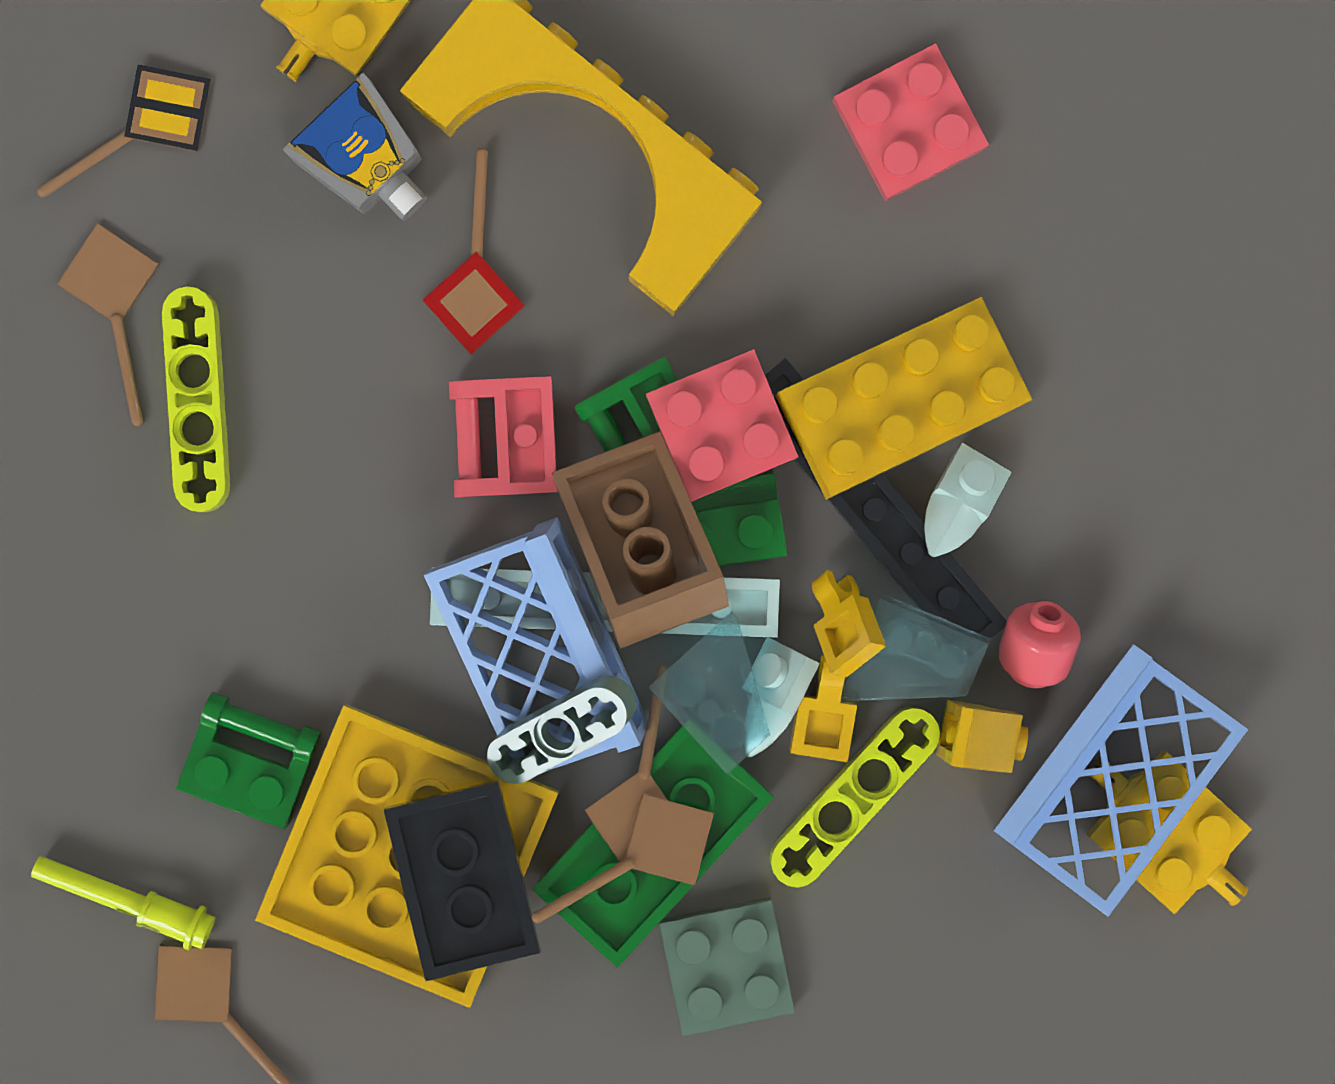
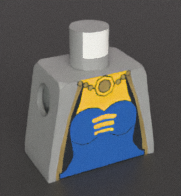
[283,73,427,221]

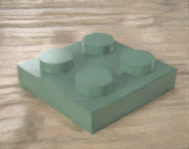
[659,897,795,1037]

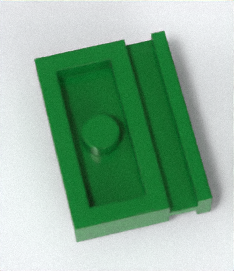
[691,473,787,566]

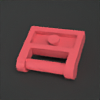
[448,376,558,498]

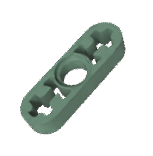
[487,676,637,784]

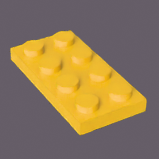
[775,297,1033,500]

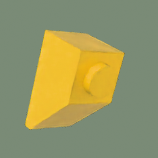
[936,699,1028,773]

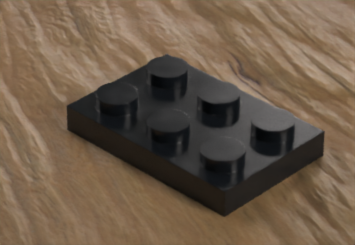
[384,779,541,981]

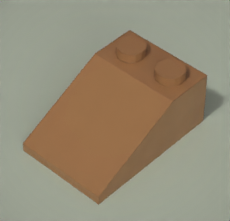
[551,432,729,649]

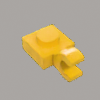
[812,570,886,677]
[789,655,857,762]

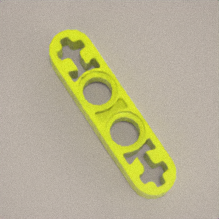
[162,286,230,512]
[769,706,940,888]

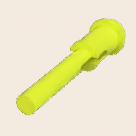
[31,856,216,951]

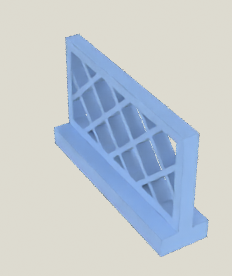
[424,517,648,772]
[994,644,1249,917]

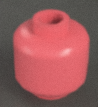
[999,601,1081,689]

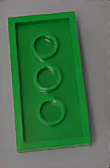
[532,717,774,968]

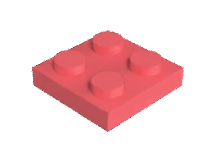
[832,43,989,202]
[646,349,798,502]

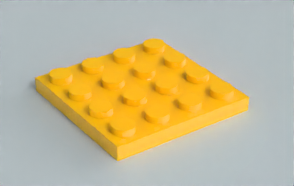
[255,704,559,1008]

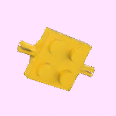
[260,0,412,82]
[1086,750,1252,914]

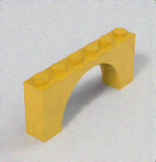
[400,0,762,317]

